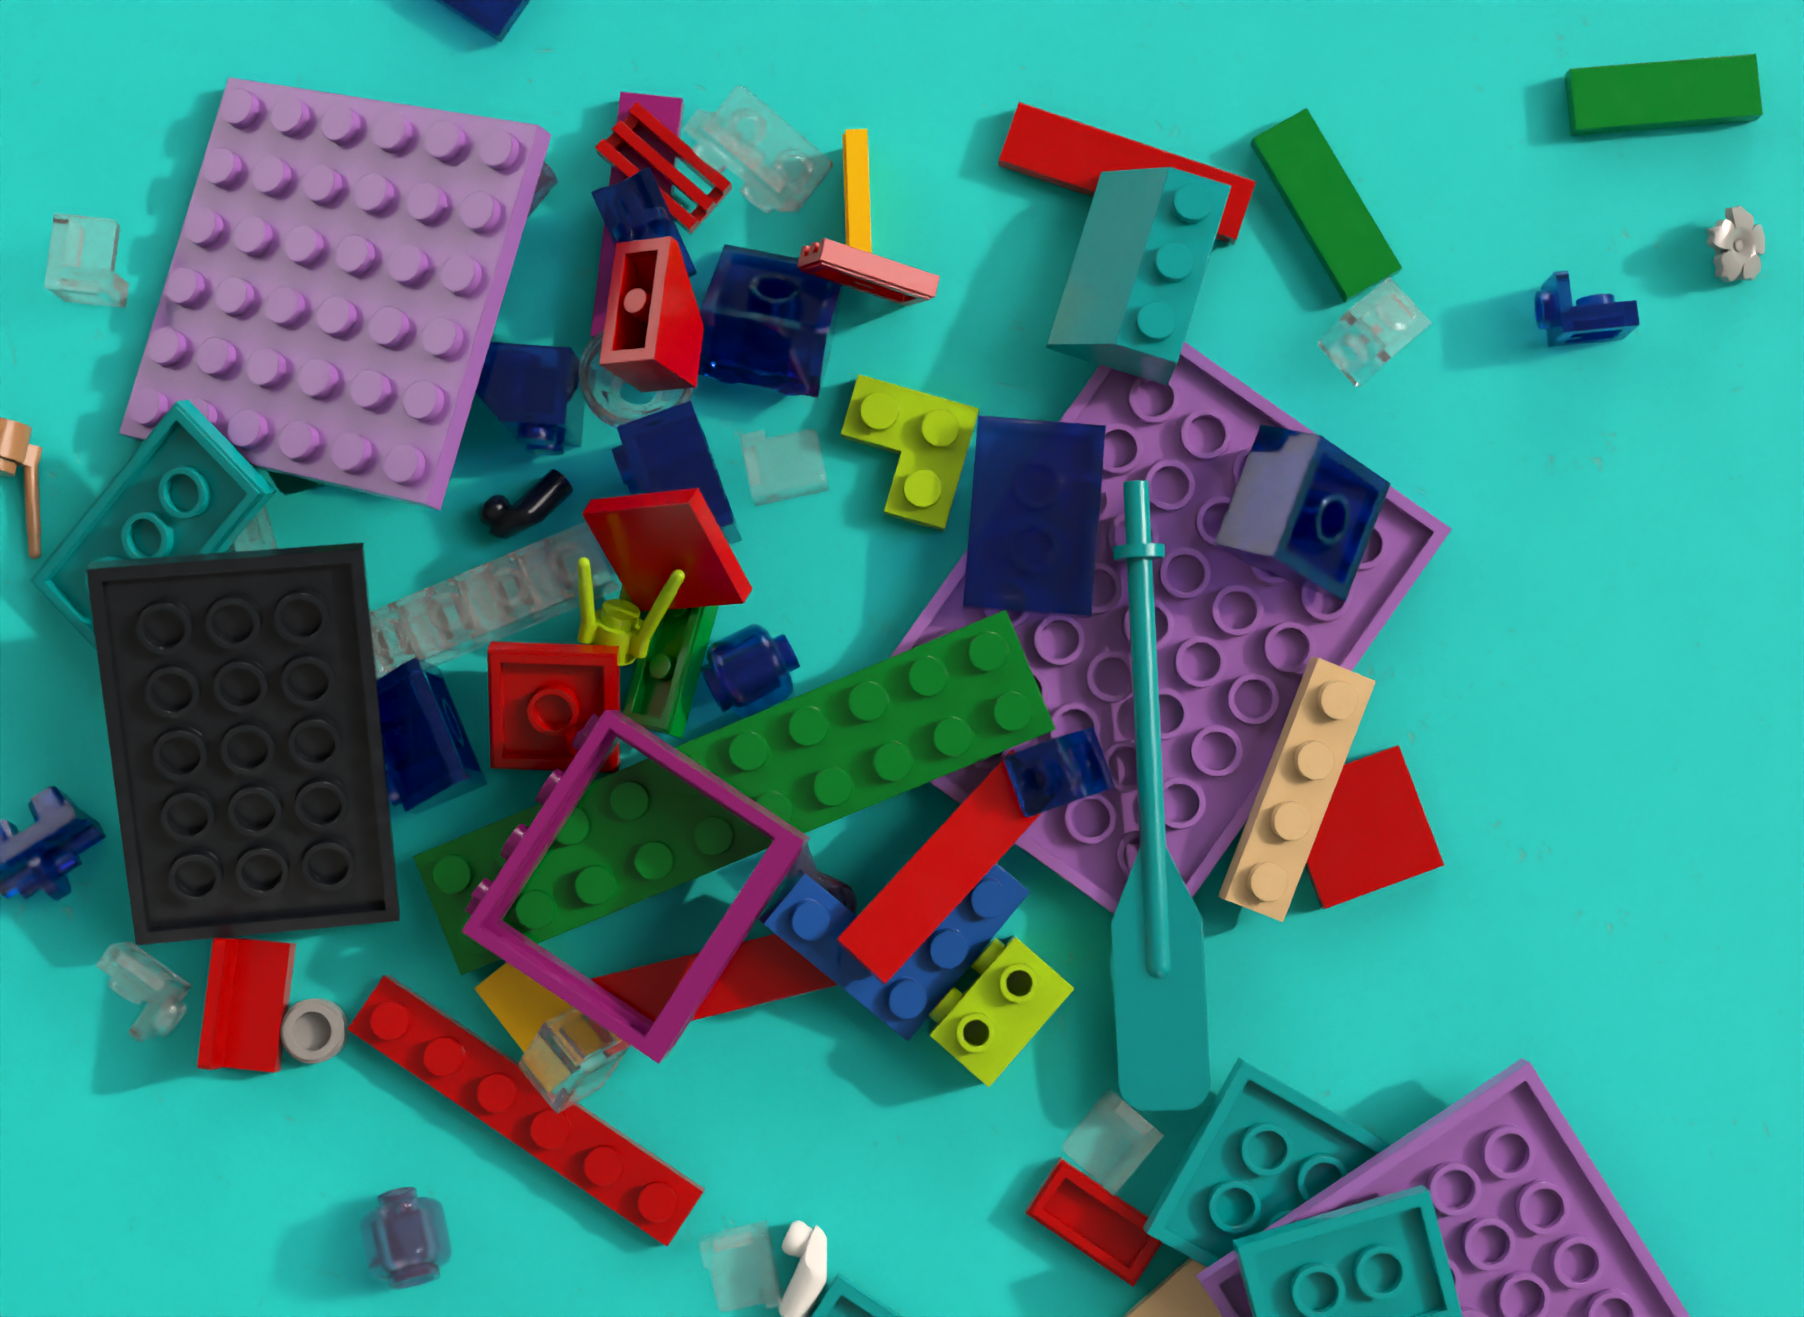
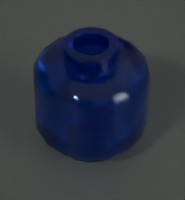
[700,624,800,718]

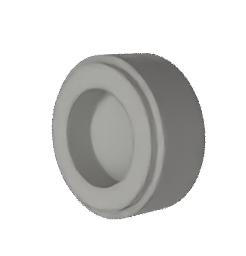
[280,998,349,1064]

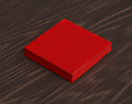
[582,488,752,612]
[487,641,620,773]
[1305,745,1444,909]

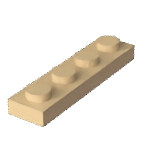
[1218,657,1376,922]

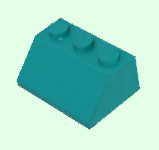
[1046,167,1231,386]

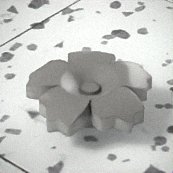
[1706,206,1765,282]

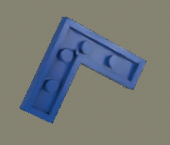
[759,863,1030,1041]

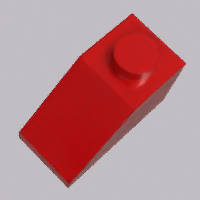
[599,236,704,393]

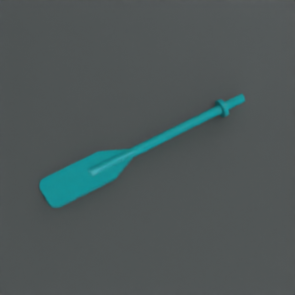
[1111,480,1211,1111]

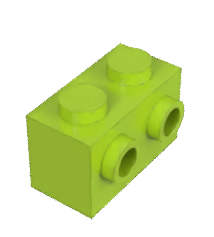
[928,936,1075,1088]

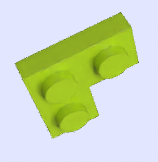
[841,374,979,532]

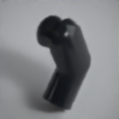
[479,469,573,539]

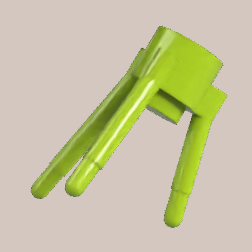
[577,557,685,666]

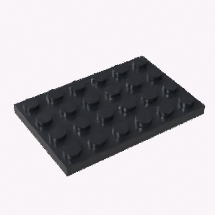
[86,542,400,945]

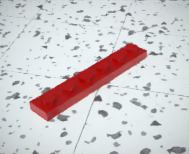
[347,975,705,1246]

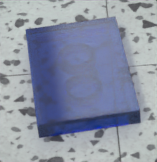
[963,415,1106,618]

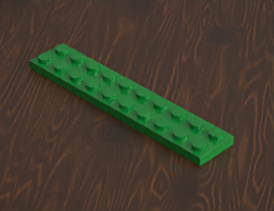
[413,610,1056,975]

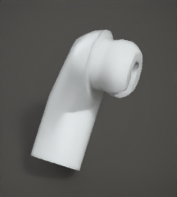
[778,1220,827,1317]

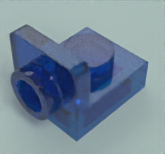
[1534,271,1640,347]
[1005,727,1115,817]

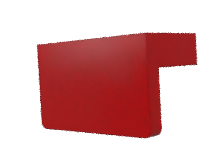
[197,937,296,1073]

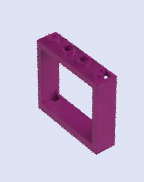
[461,710,810,1064]

